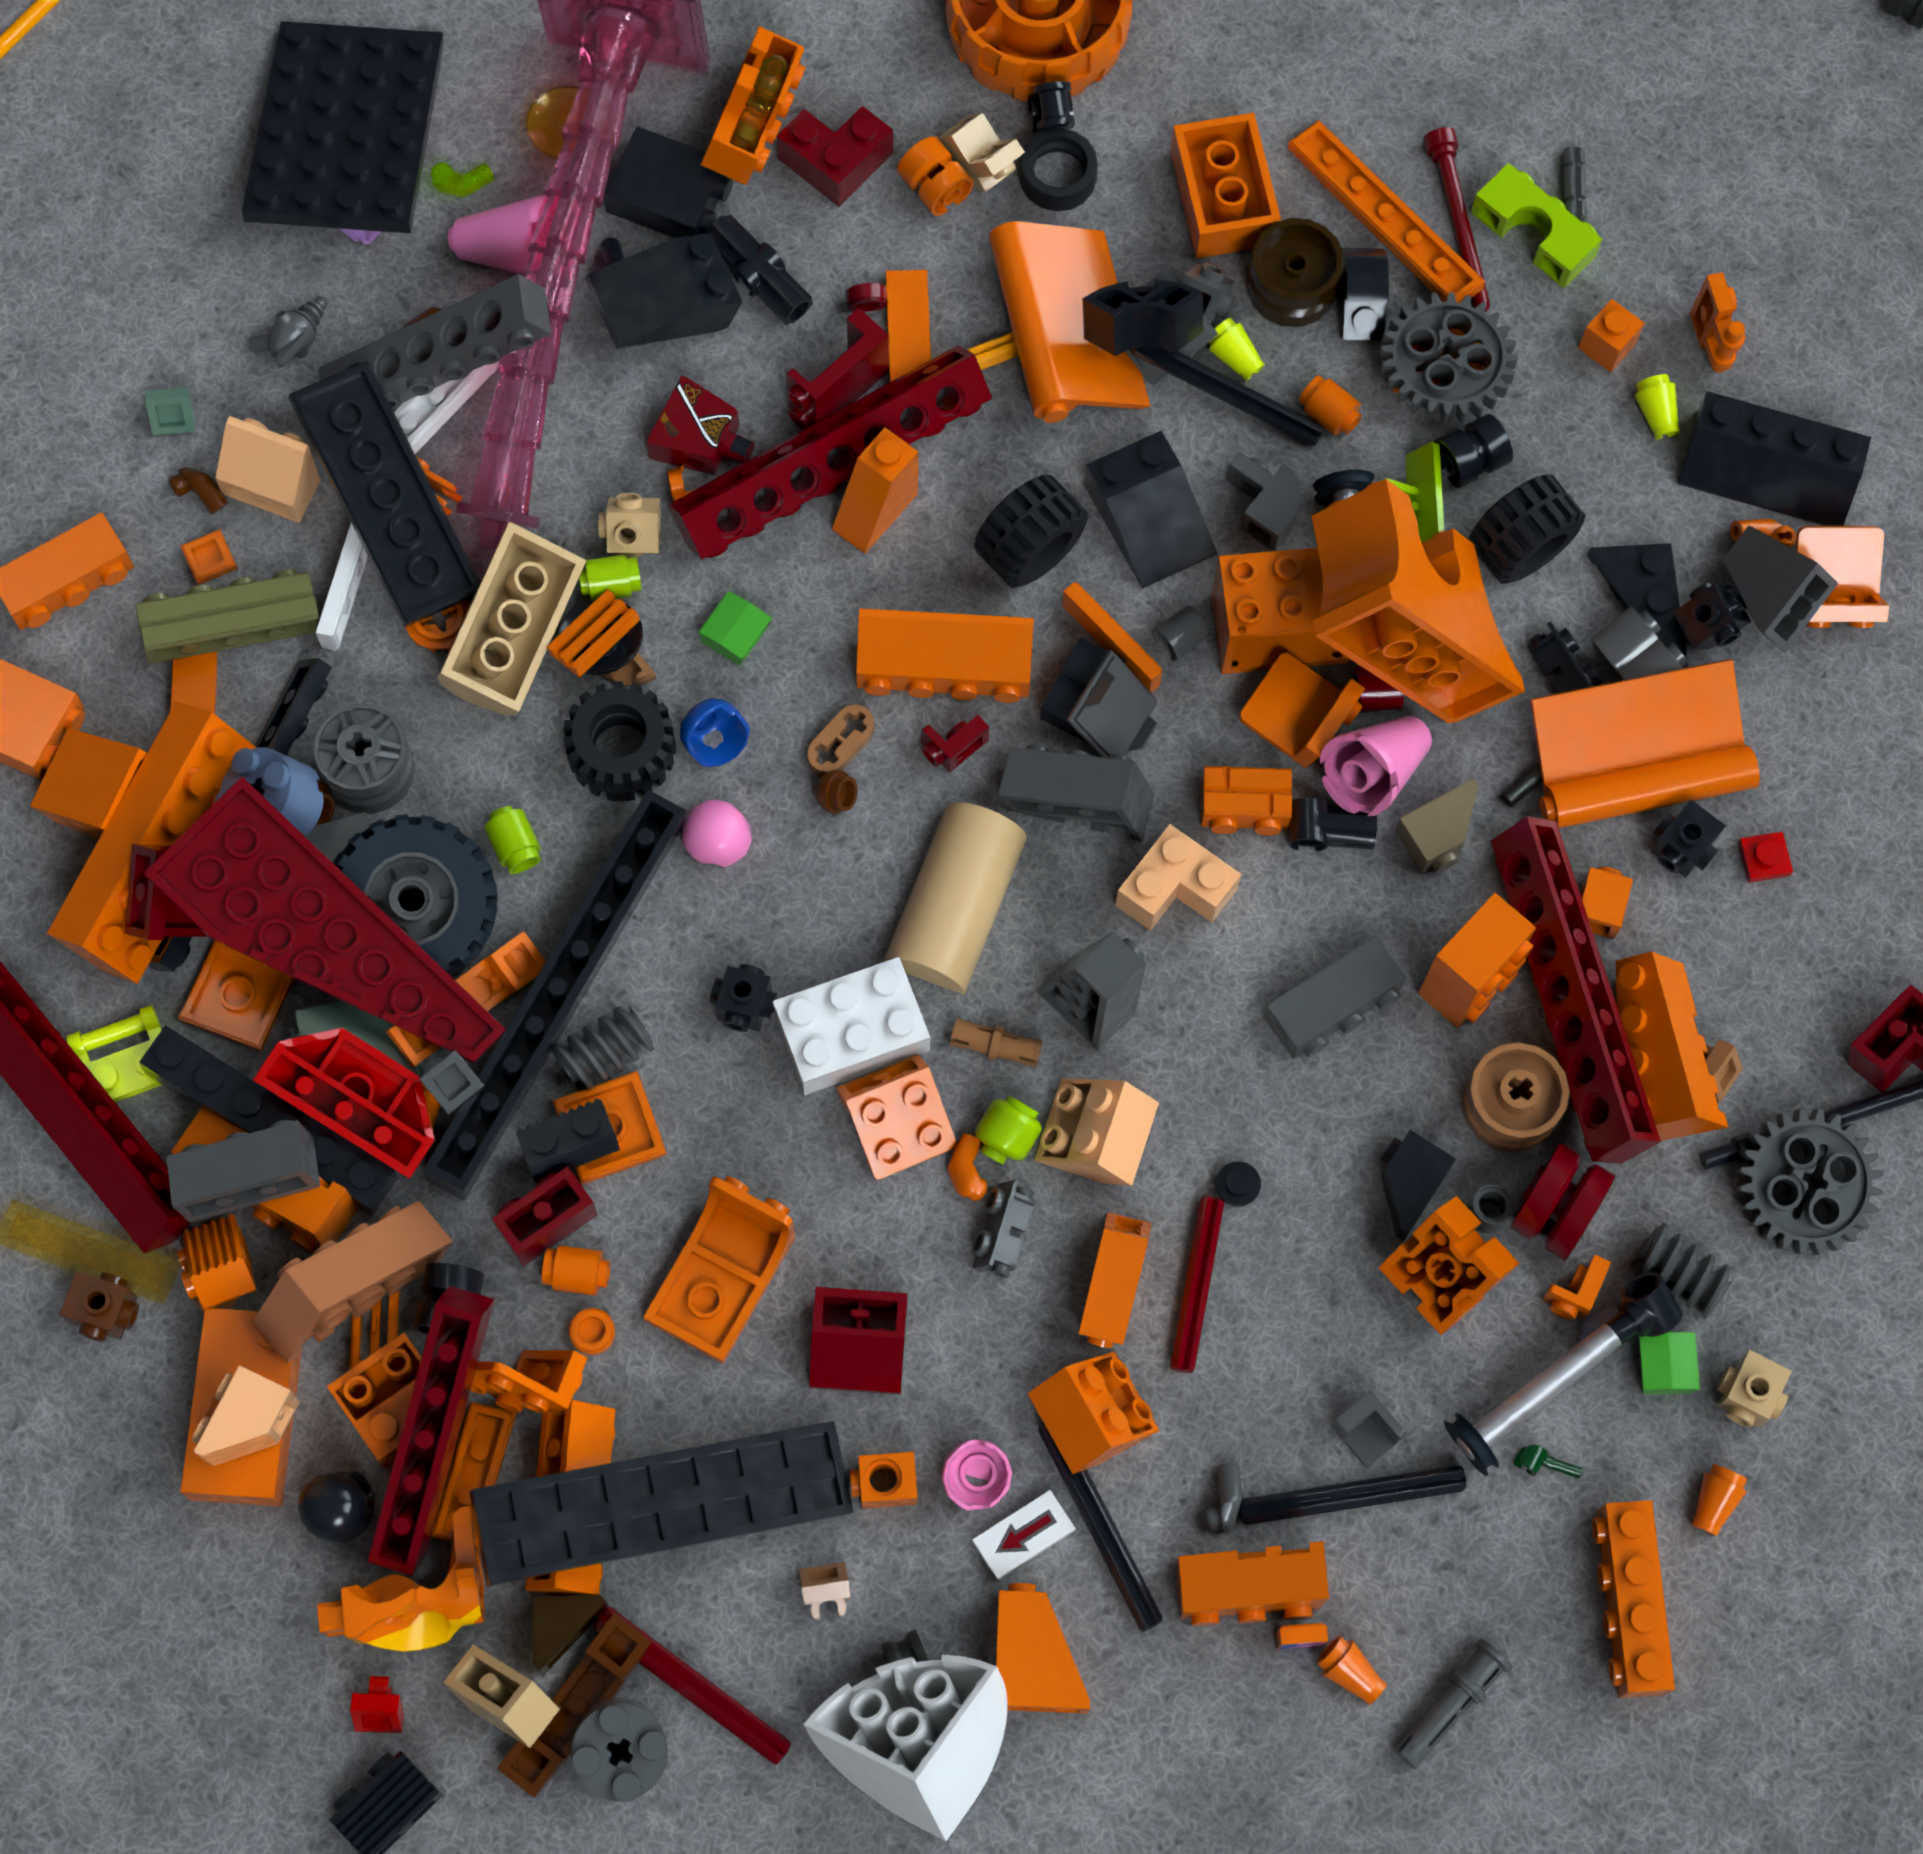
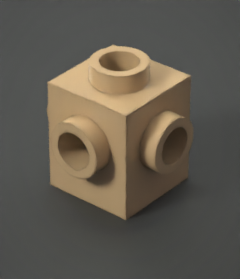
[598,493,661,558]
[1717,1350,1792,1428]

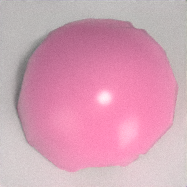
[681,800,752,867]
[941,1439,1012,1511]

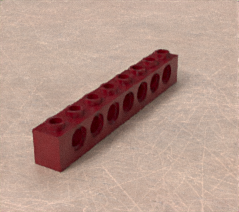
[668,345,992,560]
[1490,816,1661,1164]

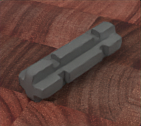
[1561,147,1587,221]

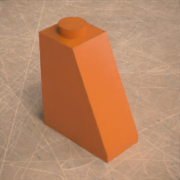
[832,427,919,554]
[1079,1212,1152,1348]
[995,1583,1090,1714]

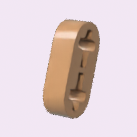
[807,704,874,777]

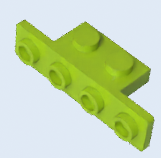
[1379,441,1445,543]

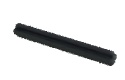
[1131,347,1324,446]
[1038,1423,1162,1631]
[1239,1465,1467,1525]

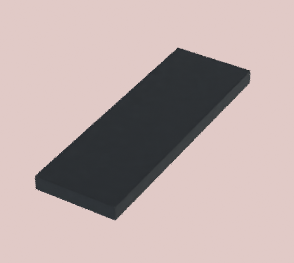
[288,361,480,628]

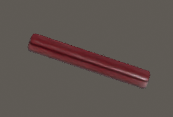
[1170,1196,1224,1373]

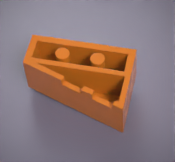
[1175,1541,1329,1626]

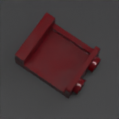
[786,308,889,430]
[124,844,208,940]

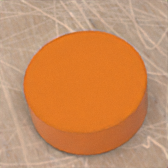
[569,1308,615,1355]

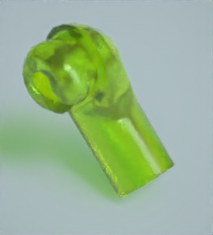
[430,162,495,197]

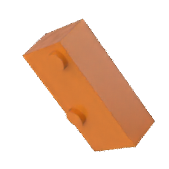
[180,1308,302,1507]

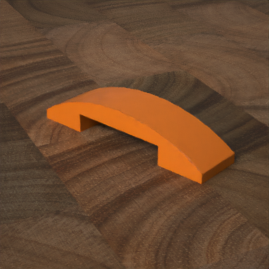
[386,931,546,1068]

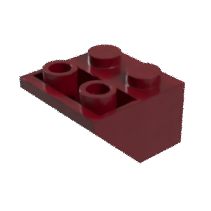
[809,1287,908,1395]

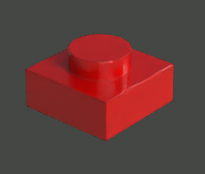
[1738,831,1793,883]

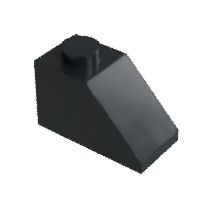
[1381,1130,1456,1241]

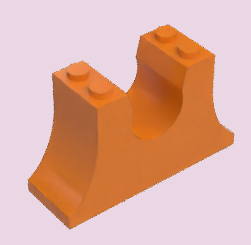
[1311,479,1525,723]

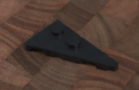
[1588,543,1688,668]

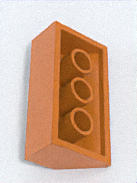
[856,608,1034,703]

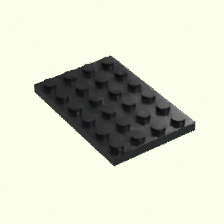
[242,21,444,234]

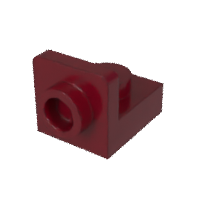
[921,715,989,773]

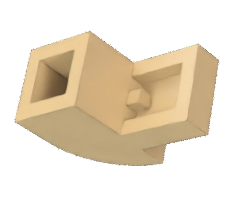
[937,113,1025,192]

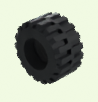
[974,474,1088,588]
[1468,474,1586,584]
[563,681,676,802]

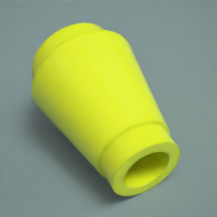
[1208,317,1265,381]
[1634,374,1680,440]

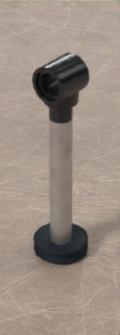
[1444,1272,1683,1476]

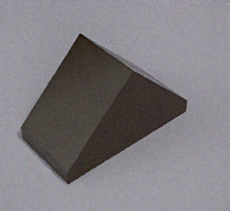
[532,1594,609,1676]

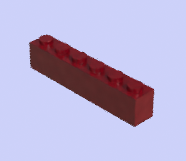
[368,1286,495,1576]

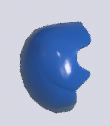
[680,698,750,767]

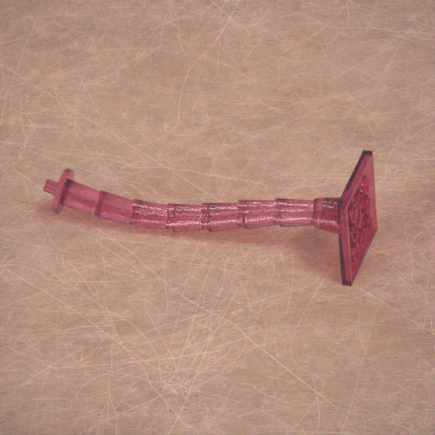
[455,0,711,549]

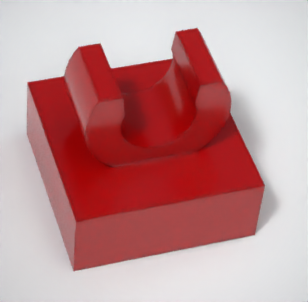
[350,1676,404,1733]

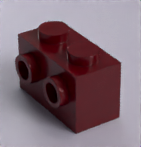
[492,1166,598,1267]

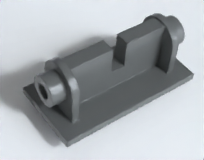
[972,1179,1035,1278]

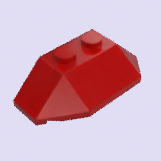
[253,1027,435,1179]

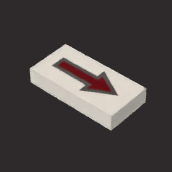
[972,1490,1075,1581]

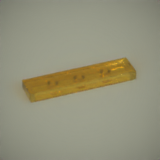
[0,1200,181,1305]

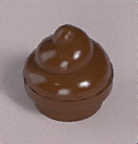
[812,770,858,814]

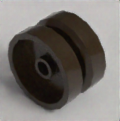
[1247,218,1343,327]

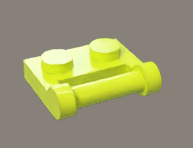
[66,1004,162,1102]

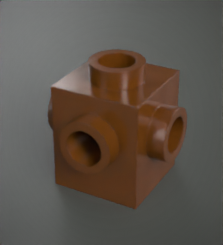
[59,1271,139,1342]

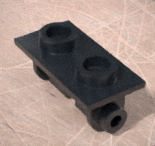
[1529,621,1603,693]

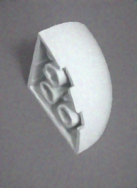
[803,1655,1007,1841]

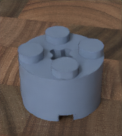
[214,747,324,837]

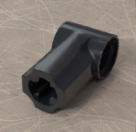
[1289,798,1377,851]

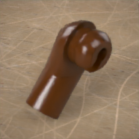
[168,467,229,515]

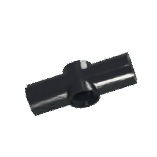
[705,214,813,325]

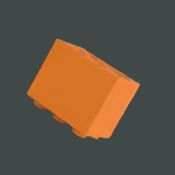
[1211,547,1350,674]

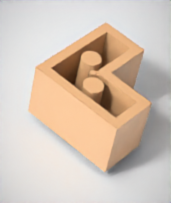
[1115,824,1242,931]

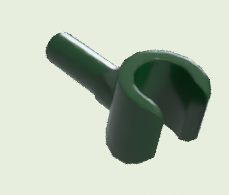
[1514,1444,1582,1478]

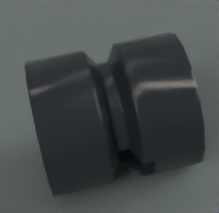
[1434,414,1513,489]
[414,1263,484,1335]

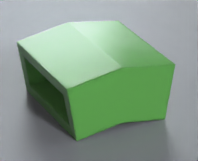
[698,591,772,666]
[1638,1332,1700,1394]

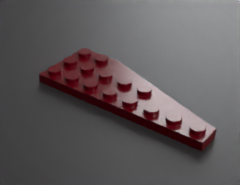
[144,777,506,1063]

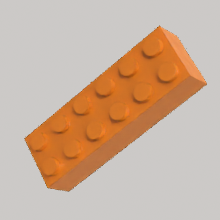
[46,701,257,984]

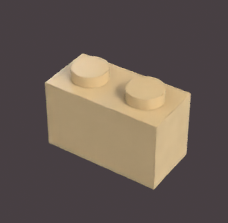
[443,1645,560,1748]

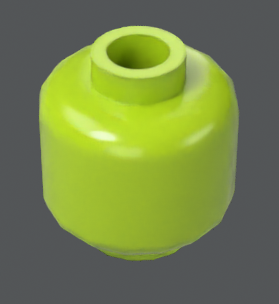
[975,1095,1042,1165]

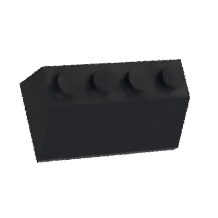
[1678,391,1871,526]

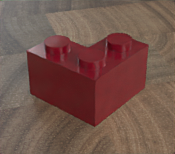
[777,106,893,207]
[1848,984,1923,1093]

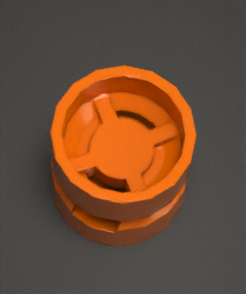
[897,136,974,216]

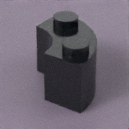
[1082,280,1203,356]

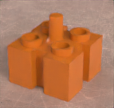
[1378,1196,1520,1335]

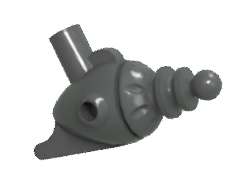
[249,296,328,367]

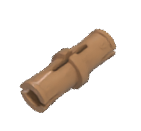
[950,1018,1043,1068]

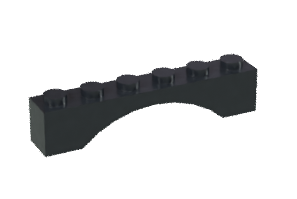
[139,1025,397,1217]

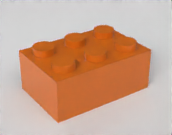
[1170,112,1281,259]
[1418,893,1536,1028]

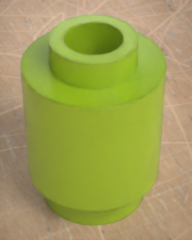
[579,554,642,601]
[484,806,541,874]

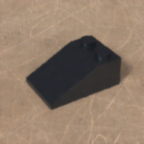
[585,233,743,349]
[1084,430,1217,589]

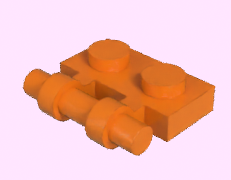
[1690,272,1746,373]

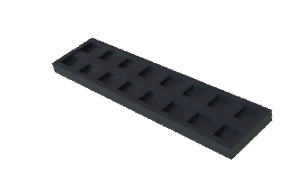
[469,1421,854,1586]

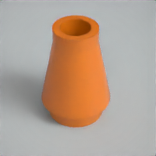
[1691,1464,1748,1537]
[1316,1635,1387,1705]

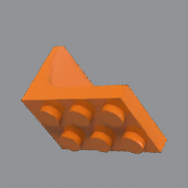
[643,1176,795,1365]

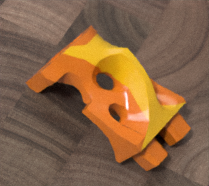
[317,1506,485,1652]

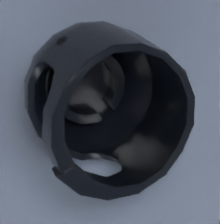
[298,1471,375,1542]

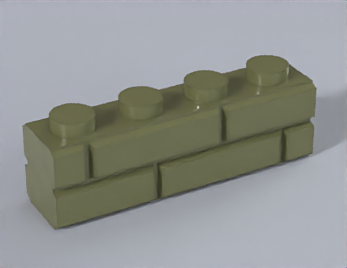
[135,569,319,664]

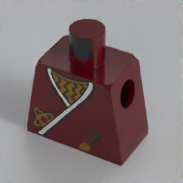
[646,375,755,475]

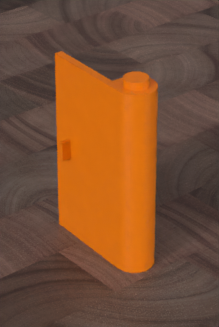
[989,221,1150,423]
[1530,659,1760,828]

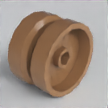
[1462,1042,1570,1153]

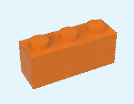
[0,512,135,630]

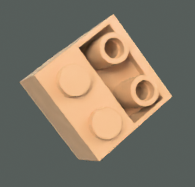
[215,416,321,523]
[1034,1078,1159,1186]
[192,1365,300,1466]

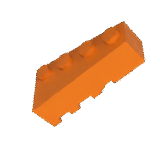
[1615,952,1728,1141]
[171,1107,358,1254]

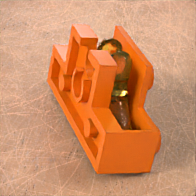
[701,26,806,185]

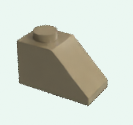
[1395,778,1479,874]

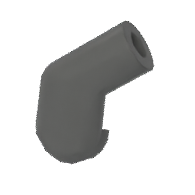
[1204,1463,1243,1533]

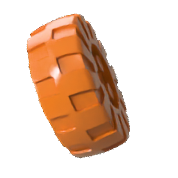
[945,0,1132,102]

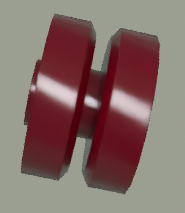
[1509,1142,1616,1261]

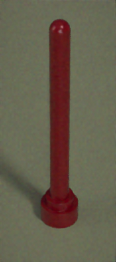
[1423,127,1490,313]

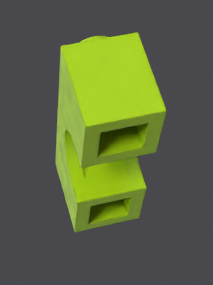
[1470,163,1603,288]

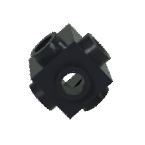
[1672,582,1752,650]
[1651,800,1726,878]
[710,964,777,1032]

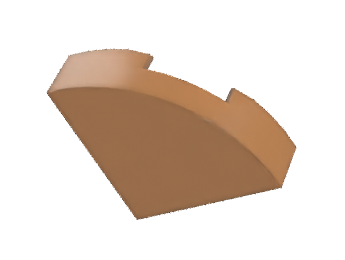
[601,653,657,687]

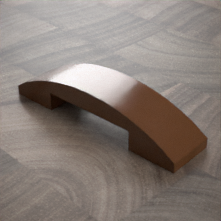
[497,1613,652,1798]

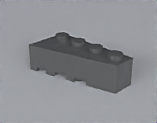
[1036,932,1146,1051]

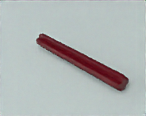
[593,1606,791,1765]

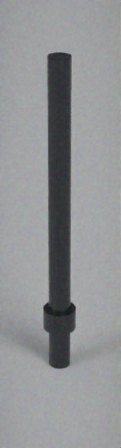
[1699,1080,1923,1170]

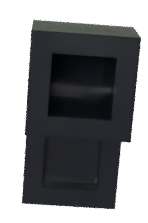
[1340,248,1389,340]

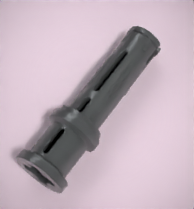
[1393,1639,1513,1770]

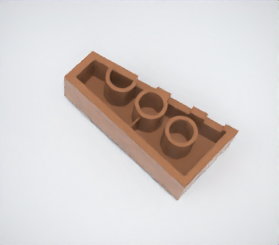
[253,1201,453,1363]

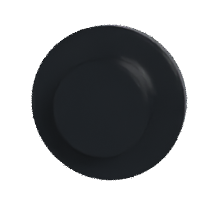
[1216,1161,1261,1207]

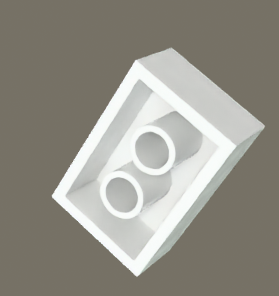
[773,957,930,1095]

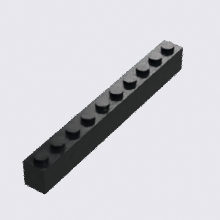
[424,790,686,1201]

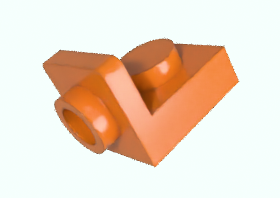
[1543,1255,1611,1320]

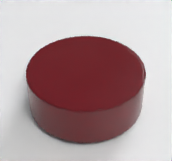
[845,283,888,312]

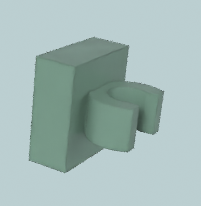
[145,387,196,436]

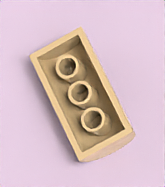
[437,521,587,715]
[882,802,1027,995]

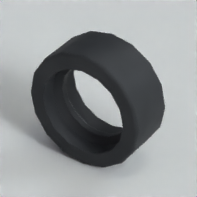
[1019,128,1098,212]

